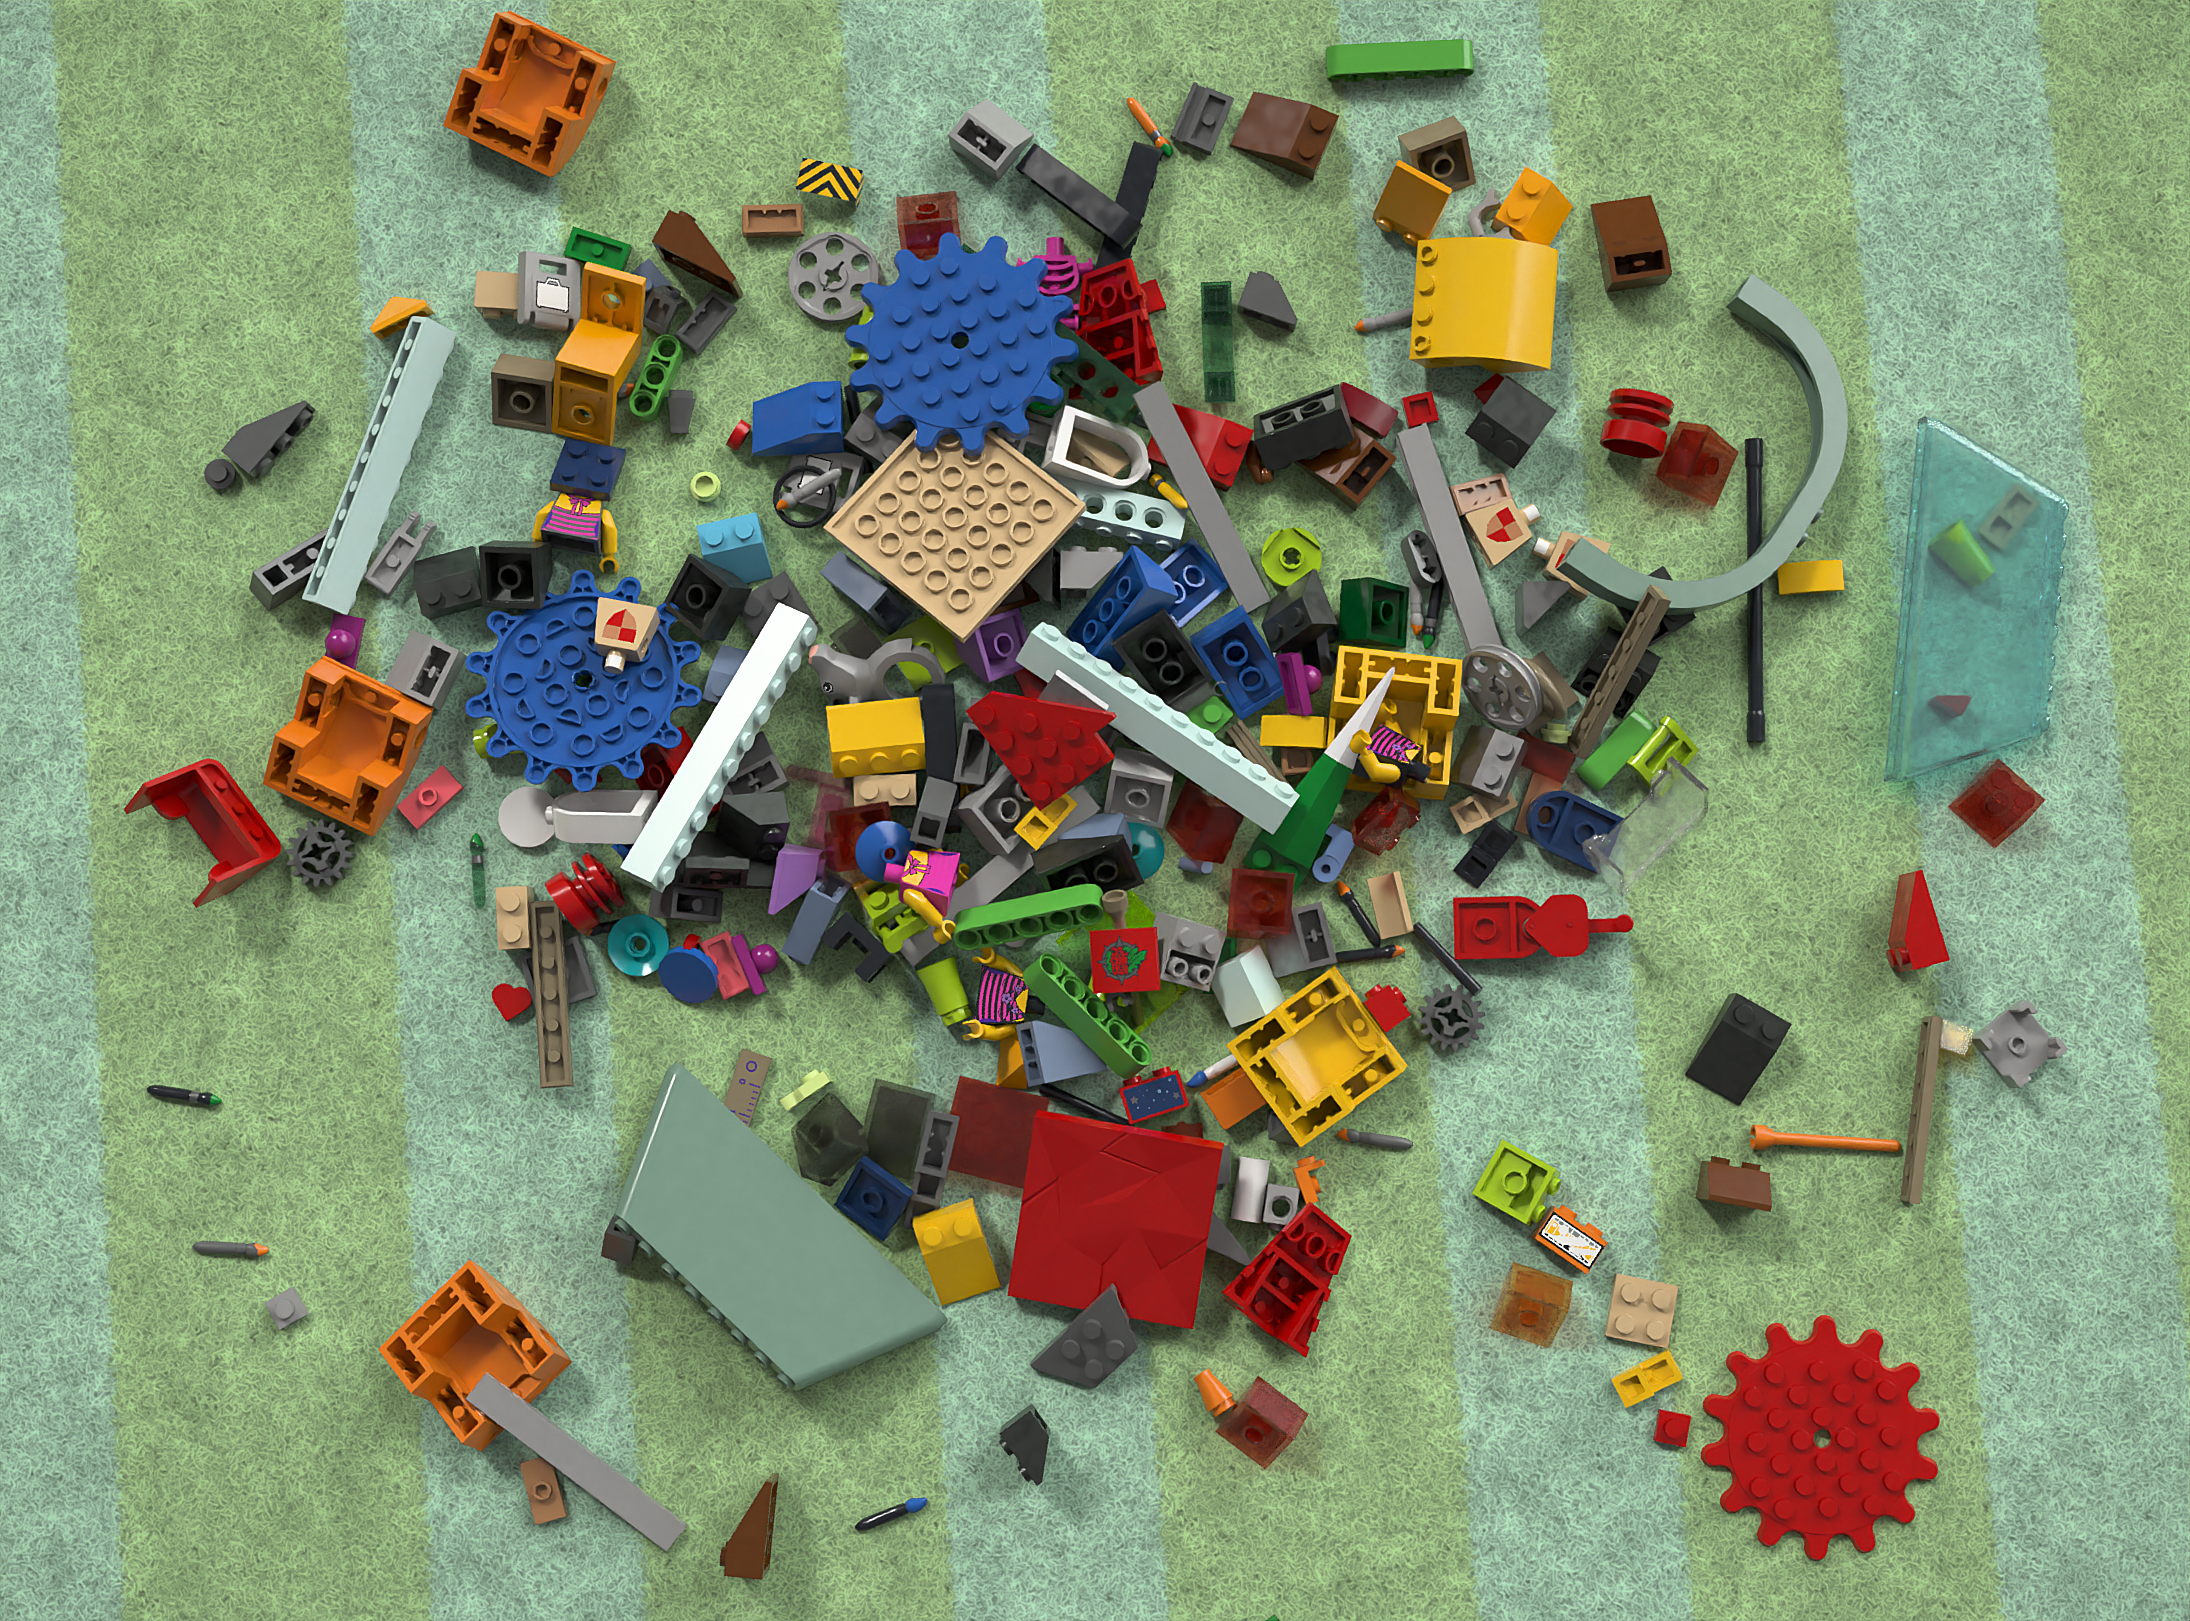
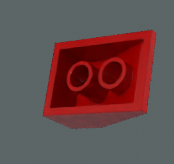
[1146,403,1254,492]
[1886,869,1950,972]

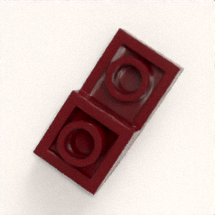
[1340,382,1399,439]

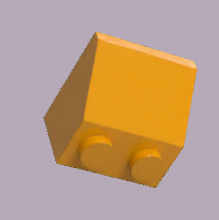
[1490,167,1573,247]

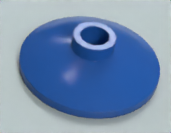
[855,821,916,883]

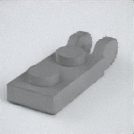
[363,511,437,597]

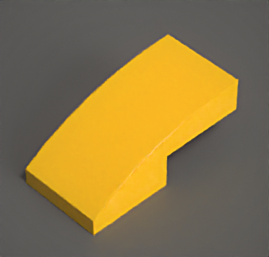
[1777,560,1845,596]
[1260,715,1327,749]
[1014,793,1078,851]
[1611,1348,1683,1408]

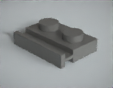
[1171,82,1234,156]

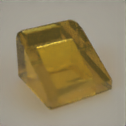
[1939,1020,1973,1059]

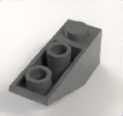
[221,400,316,479]

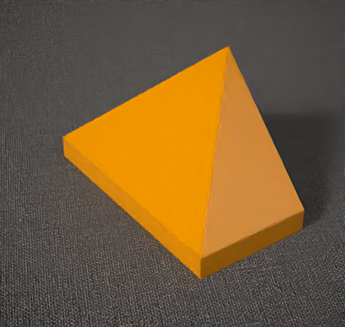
[370,297,434,340]
[996,1032,1028,1089]

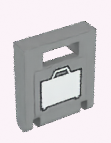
[517,250,580,333]
[779,452,867,514]

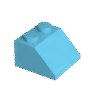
[696,513,773,584]

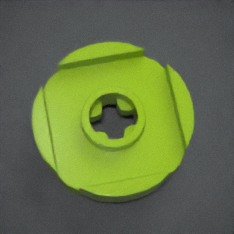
[1261,527,1322,588]

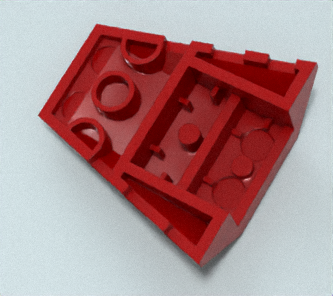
[1068,258,1163,400]
[1222,1202,1352,1358]

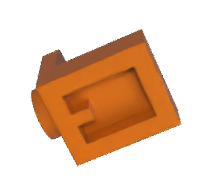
[1292,1155,1325,1205]

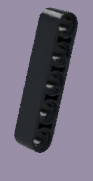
[1095,141,1163,270]
[1015,143,1143,250]
[922,683,962,834]

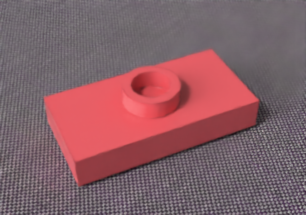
[396,765,464,830]
[699,931,751,1000]

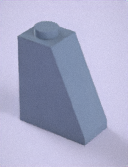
[820,550,911,636]
[781,870,853,965]
[1016,1020,1107,1087]

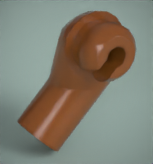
[1246,440,1274,485]

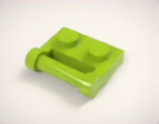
[1626,715,1699,797]
[852,878,909,927]
[871,907,929,953]

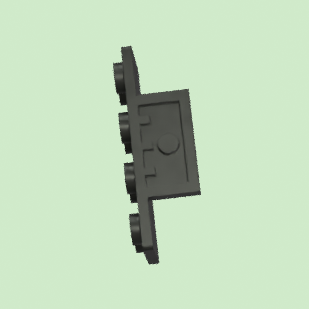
[667,831,776,889]

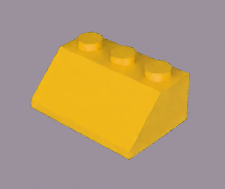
[826,697,926,778]

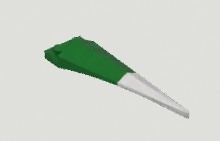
[1242,667,1395,894]

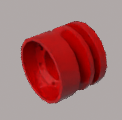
[1599,388,1674,459]
[545,851,627,935]

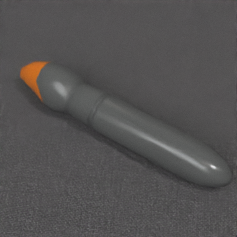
[1337,1129,1413,1149]
[192,1241,269,1257]

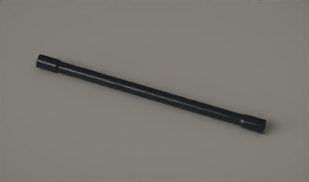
[1745,438,1765,743]

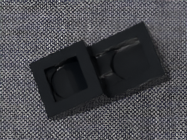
[1453,818,1518,889]

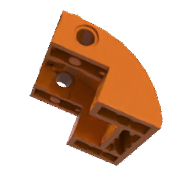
[443,10,617,177]
[263,655,434,837]
[378,1259,572,1452]

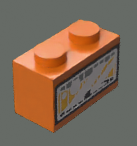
[1530,1205,1608,1274]

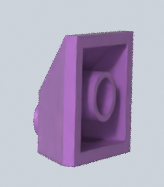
[952,608,1027,683]
[768,843,827,915]

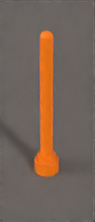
[1750,1124,1901,1152]

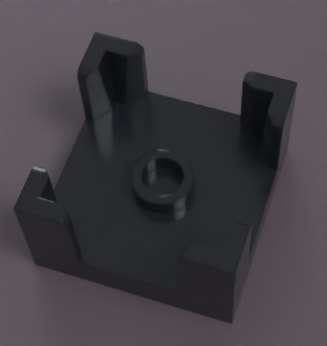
[820,911,895,984]

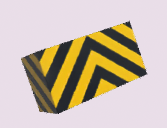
[795,158,865,210]

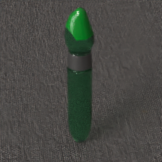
[469,833,486,909]

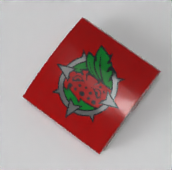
[1089,927,1161,994]

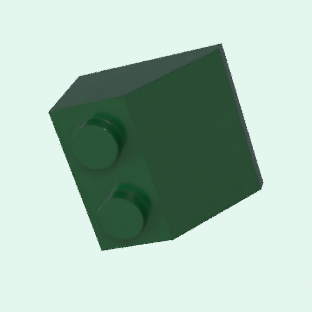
[1338,577,1409,647]

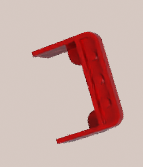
[123,758,281,908]

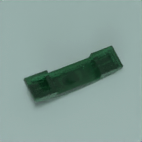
[1200,281,1235,404]

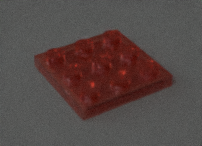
[949,1075,1050,1189]

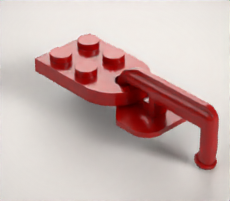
[1453,894,1634,960]

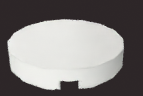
[498,787,555,848]

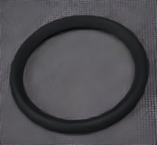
[773,465,836,529]

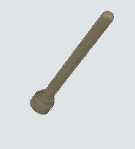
[1102,890,1145,1027]

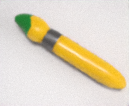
[1147,472,1187,510]

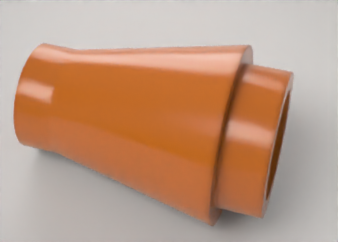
[1193,1368,1236,1418]

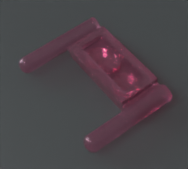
[784,765,853,867]

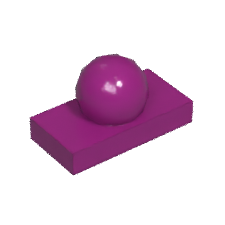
[325,613,366,670]
[1276,652,1323,716]
[731,934,779,996]

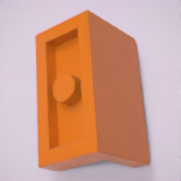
[1200,1067,1268,1130]

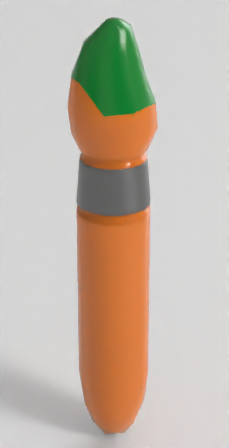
[1127,97,1173,157]

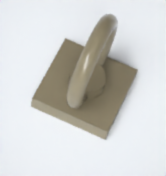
[1515,651,1579,736]

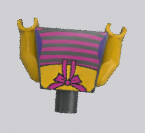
[531,493,619,574]

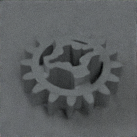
[285,820,356,887]
[1417,984,1486,1051]

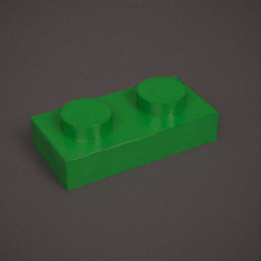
[563,226,632,272]

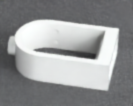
[1041,405,1151,490]
[545,789,659,844]

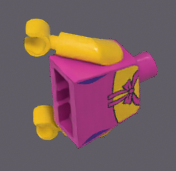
[884,847,969,944]

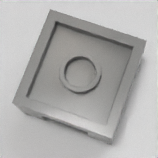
[1970,1000,2068,1088]

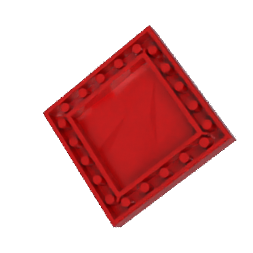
[1007,1110,1224,1329]

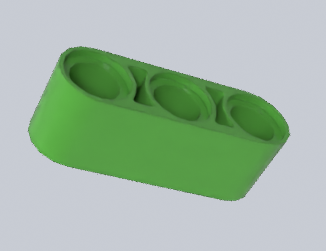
[629,334,684,423]
[1575,708,1657,792]

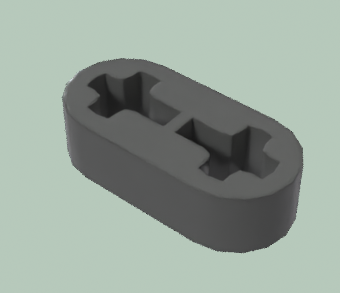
[1400,530,1442,589]

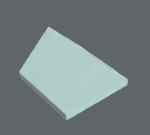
[1211,945,1286,1028]

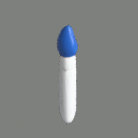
[1187,1054,1239,1088]

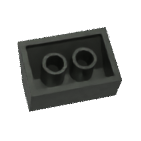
[1254,384,1354,472]

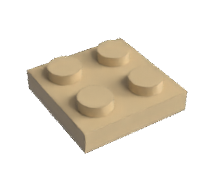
[1604,1273,1679,1348]

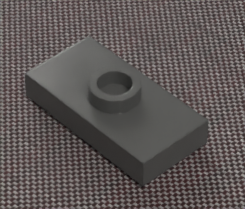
[674,289,737,356]

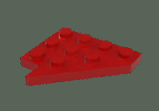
[965,691,1117,811]

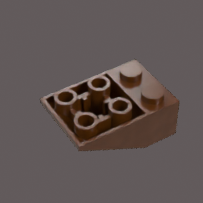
[1590,195,1672,293]
[1295,425,1397,511]

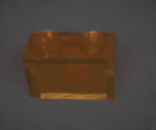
[1490,1262,1573,1348]

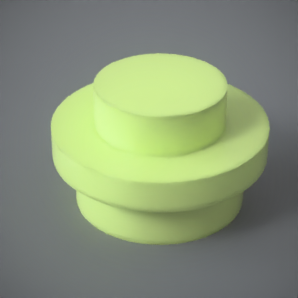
[690,472,721,502]
[1540,722,1572,743]

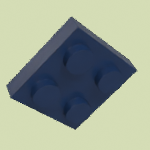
[549,438,626,502]
[834,1155,915,1241]

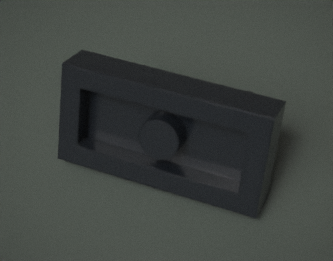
[1302,624,1339,678]

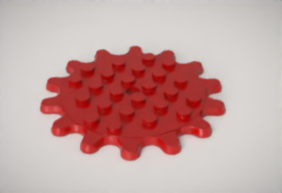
[1701,1315,1940,1561]

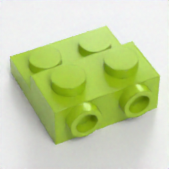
[1472,1139,1562,1227]

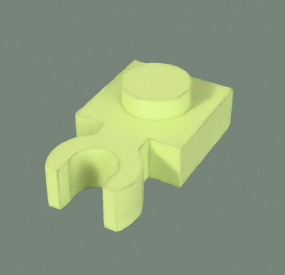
[780,1069,833,1111]

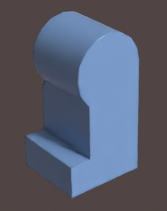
[1311,823,1358,883]

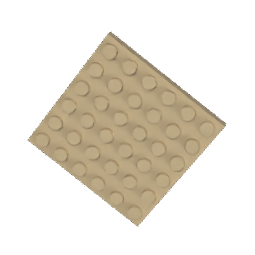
[823,429,1087,643]

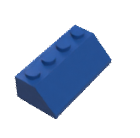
[1066,545,1179,673]

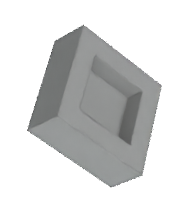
[265,1286,309,1330]

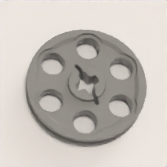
[788,232,879,323]
[1461,644,1544,730]

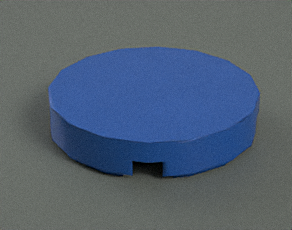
[658,946,719,1003]

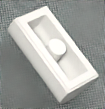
[1230,1156,1270,1223]

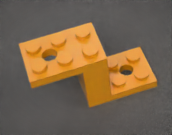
[552,262,646,446]

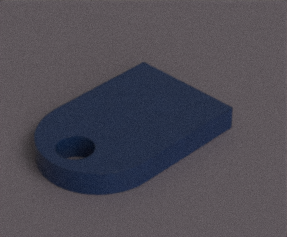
[1526,791,1624,875]

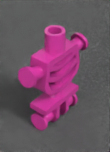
[1016,237,1094,334]

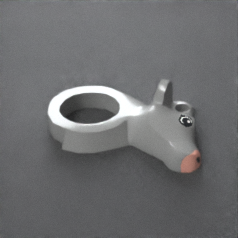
[808,638,945,711]

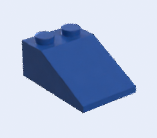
[752,381,845,457]
[1159,537,1229,629]
[1190,604,1284,720]

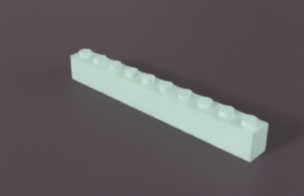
[302,316,457,615]
[620,603,818,893]
[1015,622,1300,835]

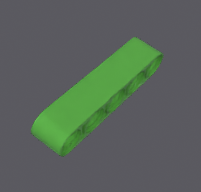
[1325,39,1474,83]
[954,884,1104,951]
[1023,953,1153,1079]

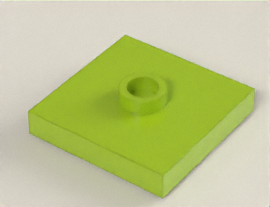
[884,614,965,692]

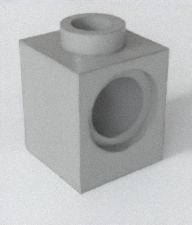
[1262,1183,1300,1230]

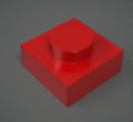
[1401,391,1439,429]
[1653,1409,1691,1447]

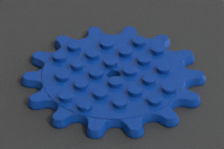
[844,233,1079,456]
[465,569,702,793]

